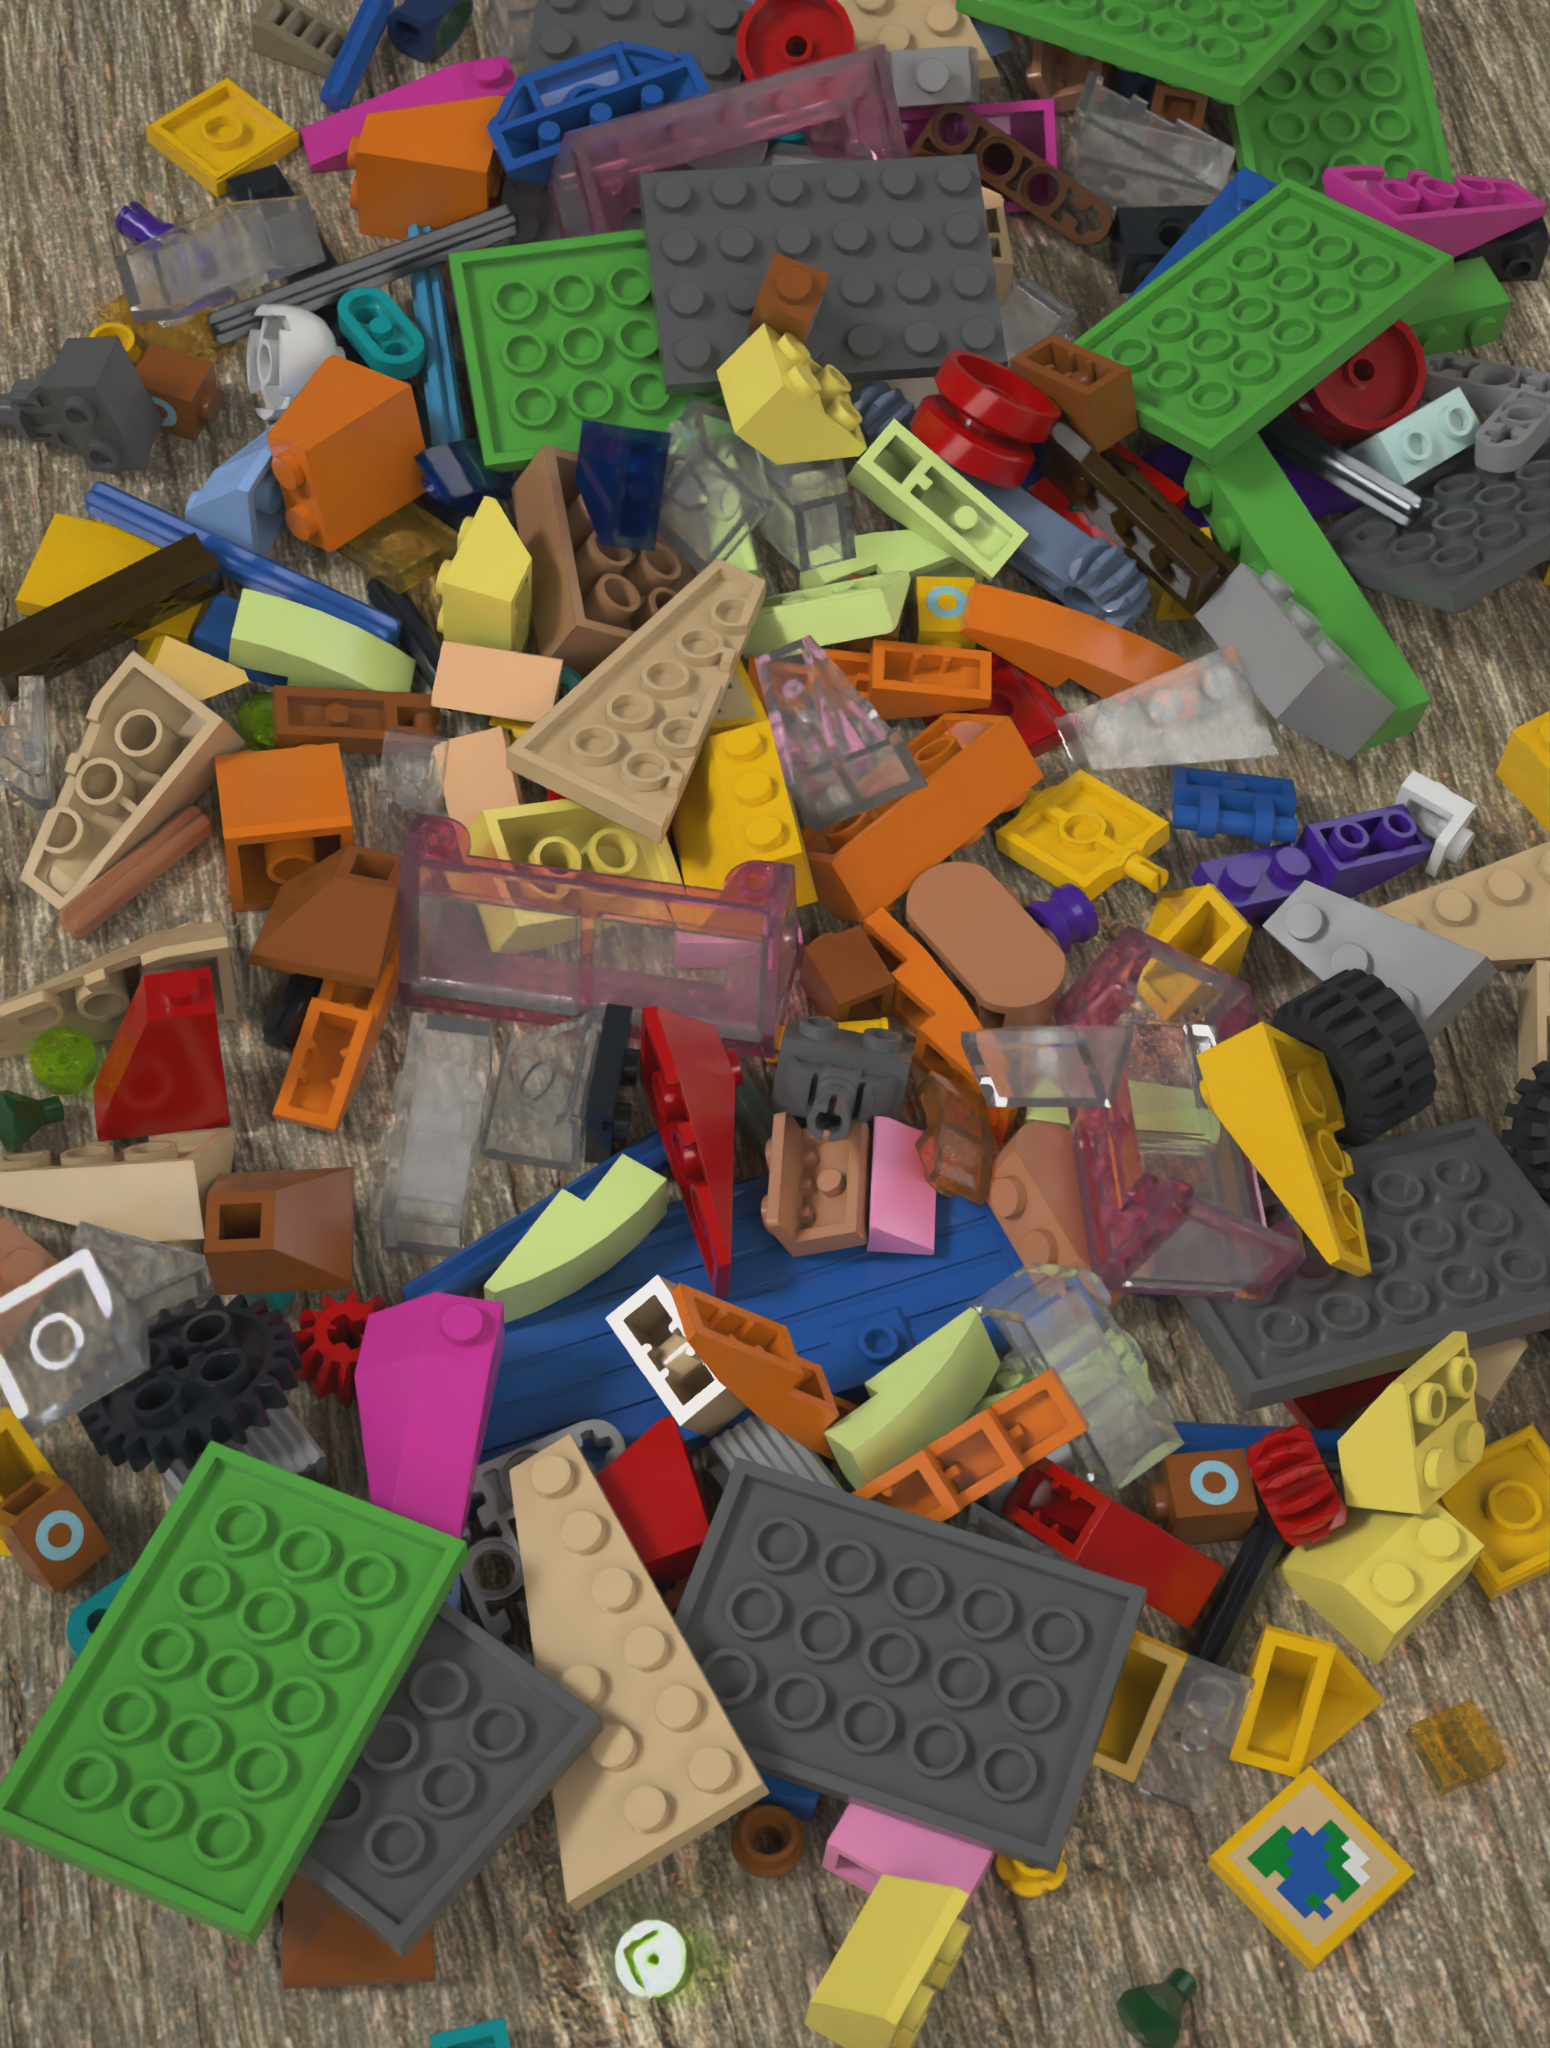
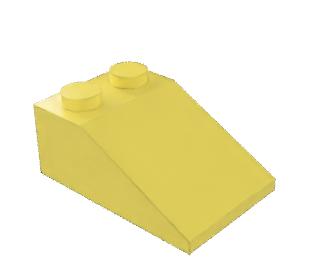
[458,798,688,956]

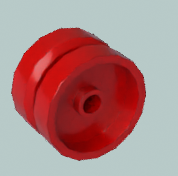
[737,0,860,125]
[1288,319,1427,445]
[909,349,1062,488]

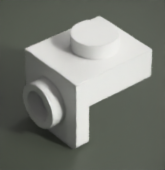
[1394,770,1476,878]

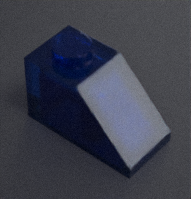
[575,420,671,551]

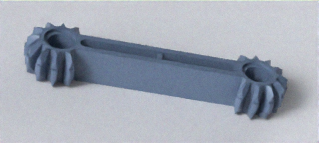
[849,380,1152,630]

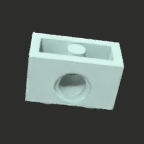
[1345,386,1481,485]

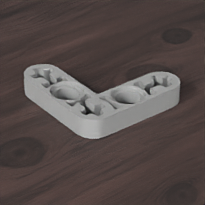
[1421,353,1550,473]
[459,1419,626,1667]

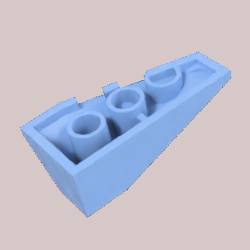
[185,424,287,557]

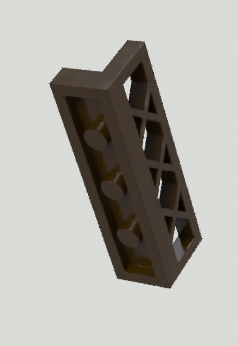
[1039,421,1238,616]
[0,532,225,700]

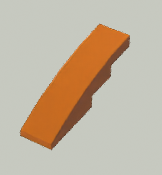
[959,582,1200,723]
[746,639,992,721]
[862,906,1020,1142]
[272,916,418,1134]
[671,1283,857,1461]
[851,1367,1091,1522]

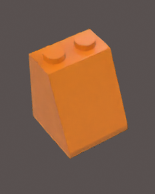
[348,95,506,249]
[267,354,434,553]
[214,743,354,913]

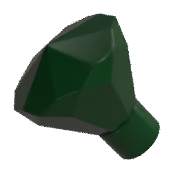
[0,1090,64,1153]
[1116,1968,1197,2048]

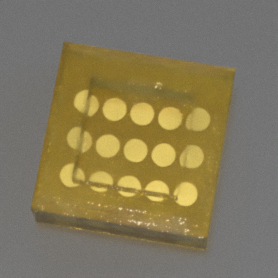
[1405,1699,1507,1796]

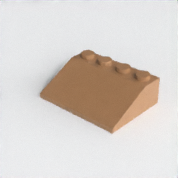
[511,444,709,679]

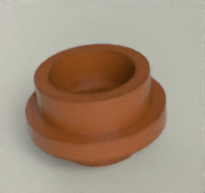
[731,1804,805,1879]

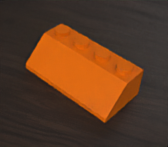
[801,712,1044,922]

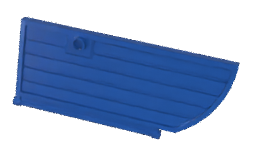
[467,1113,1052,1522]

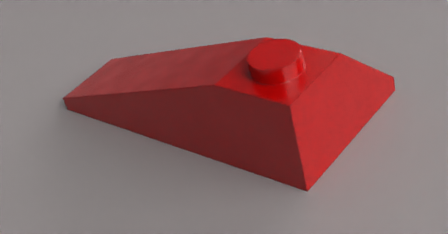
[640,1005,743,1298]

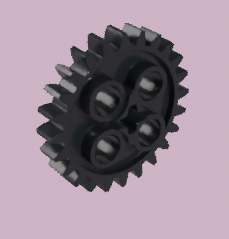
[77,1294,303,1473]

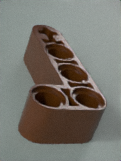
[905,104,1115,246]

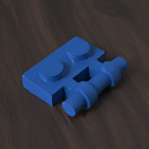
[1170,766,1298,846]

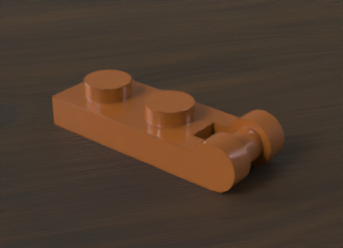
[271,685,444,764]

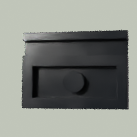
[585,1003,640,1164]

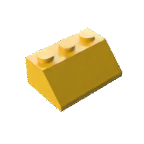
[671,719,818,935]

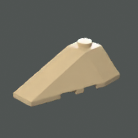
[19,650,246,910]
[0,920,238,1059]
[0,1127,235,1250]

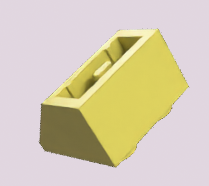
[716,323,867,465]
[436,496,532,652]
[1337,1331,1485,1515]
[804,1874,972,2048]

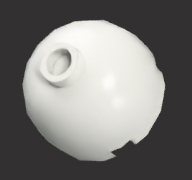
[246,304,346,420]

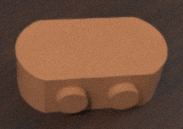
[902,861,1066,1042]
[980,1121,1153,1319]

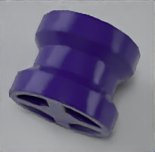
[1024,883,1099,954]

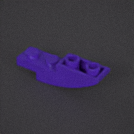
[1191,803,1433,929]

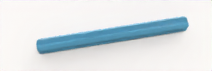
[404,223,467,462]

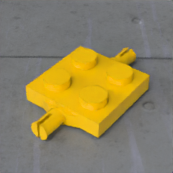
[995,769,1170,902]

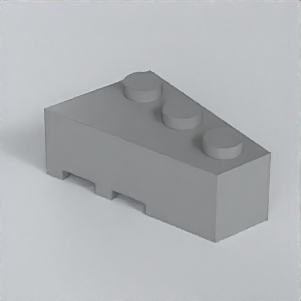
[1195,562,1397,761]
[1262,880,1498,1044]

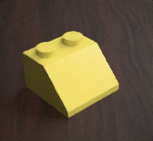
[1273,1500,1485,1667]

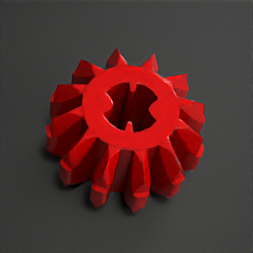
[293,1287,386,1408]
[1246,1424,1348,1547]

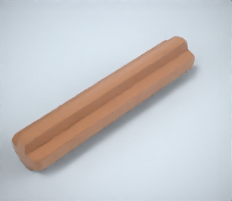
[58,805,212,939]

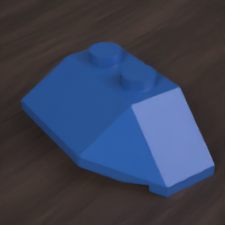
[487,41,714,189]

